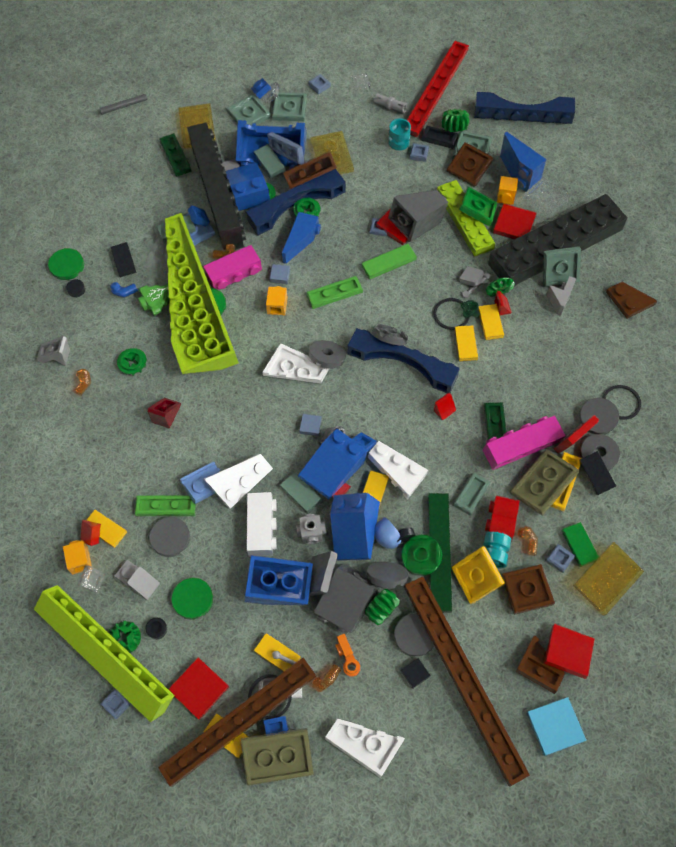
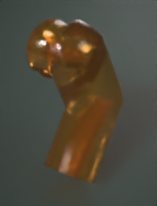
[213,244,236,259]
[74,369,91,396]
[518,526,538,556]
[312,664,341,692]

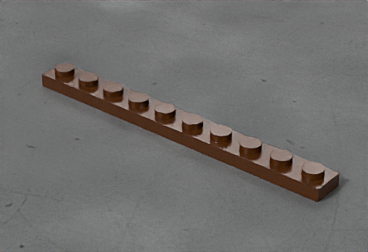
[404,576,530,787]

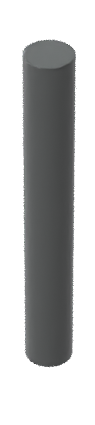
[100,94,147,114]

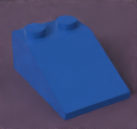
[500,132,546,193]
[226,162,270,211]
[298,429,368,499]
[330,493,380,561]
[245,555,313,605]

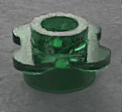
[460,300,480,318]

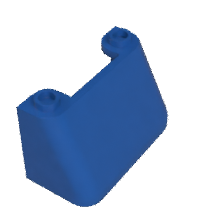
[236,120,307,168]

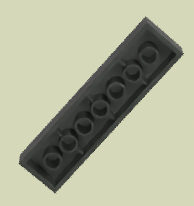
[187,122,246,253]
[488,194,628,286]

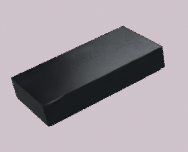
[421,125,458,149]
[110,242,137,277]
[579,451,616,495]

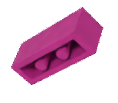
[203,245,262,290]

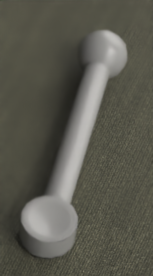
[462,273,490,299]
[272,651,314,671]

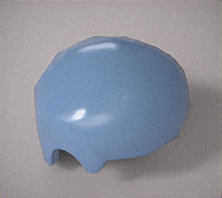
[374,517,401,549]

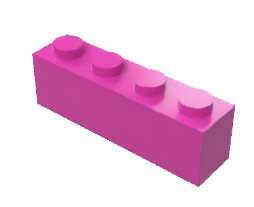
[482,416,566,470]

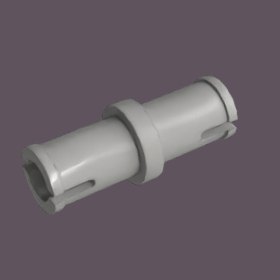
[374,93,407,113]

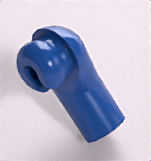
[110,282,138,297]

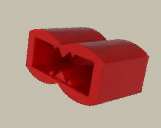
[485,496,520,542]

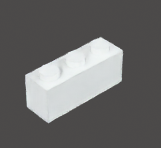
[247,492,277,557]

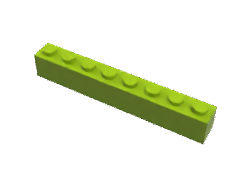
[34,585,175,722]

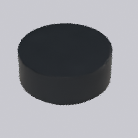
[66,279,85,297]
[397,527,416,543]
[145,617,167,640]

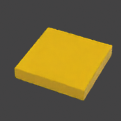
[451,547,505,604]

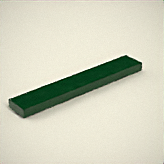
[428,493,452,613]

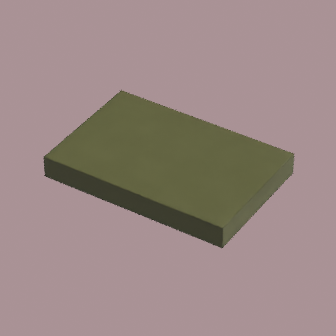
[510,449,579,516]
[241,728,314,786]

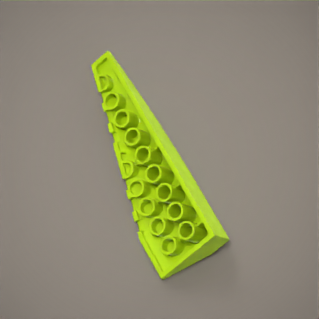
[165,213,239,374]

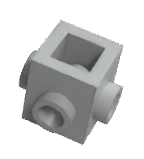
[296,514,326,545]

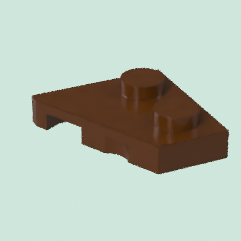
[606,282,657,319]
[516,635,565,694]

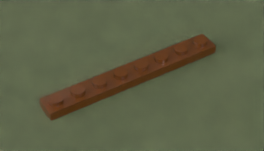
[158,657,317,787]

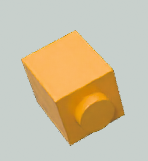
[497,176,518,205]
[266,286,288,315]
[63,540,92,575]

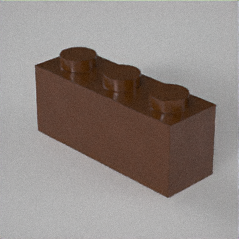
[283,151,337,189]

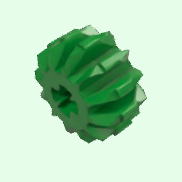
[441,109,470,132]
[365,589,400,625]

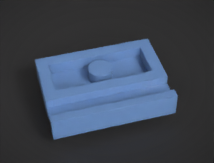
[180,462,221,504]

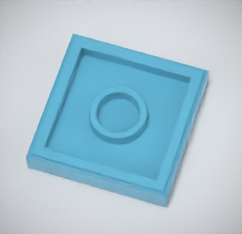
[527,697,586,756]

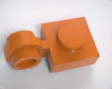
[335,633,360,677]

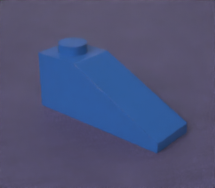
[282,212,321,264]

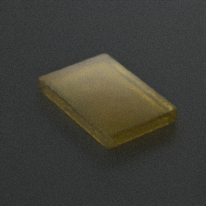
[178,103,216,149]
[310,131,354,175]
[573,542,644,616]

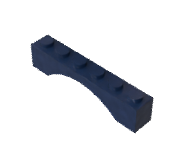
[474,92,575,124]
[246,169,346,236]
[347,328,460,393]

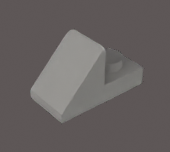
[547,276,576,316]
[37,336,70,365]
[114,560,160,600]

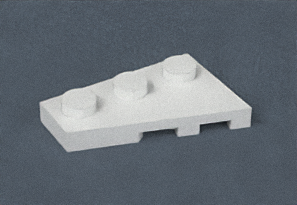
[263,343,329,383]
[368,441,428,500]
[203,454,273,509]
[325,719,405,778]

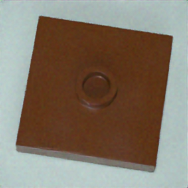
[446,142,493,187]
[501,564,555,615]

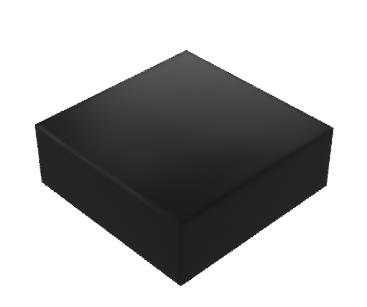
[401,658,431,689]

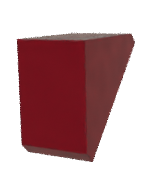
[147,398,181,429]

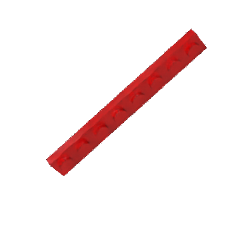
[407,41,469,137]

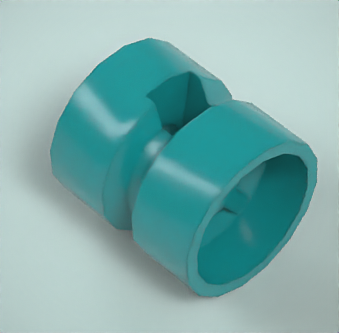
[389,118,411,151]
[483,532,512,569]

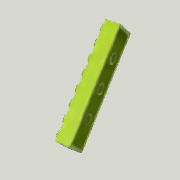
[437,180,495,257]

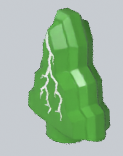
[138,283,169,316]

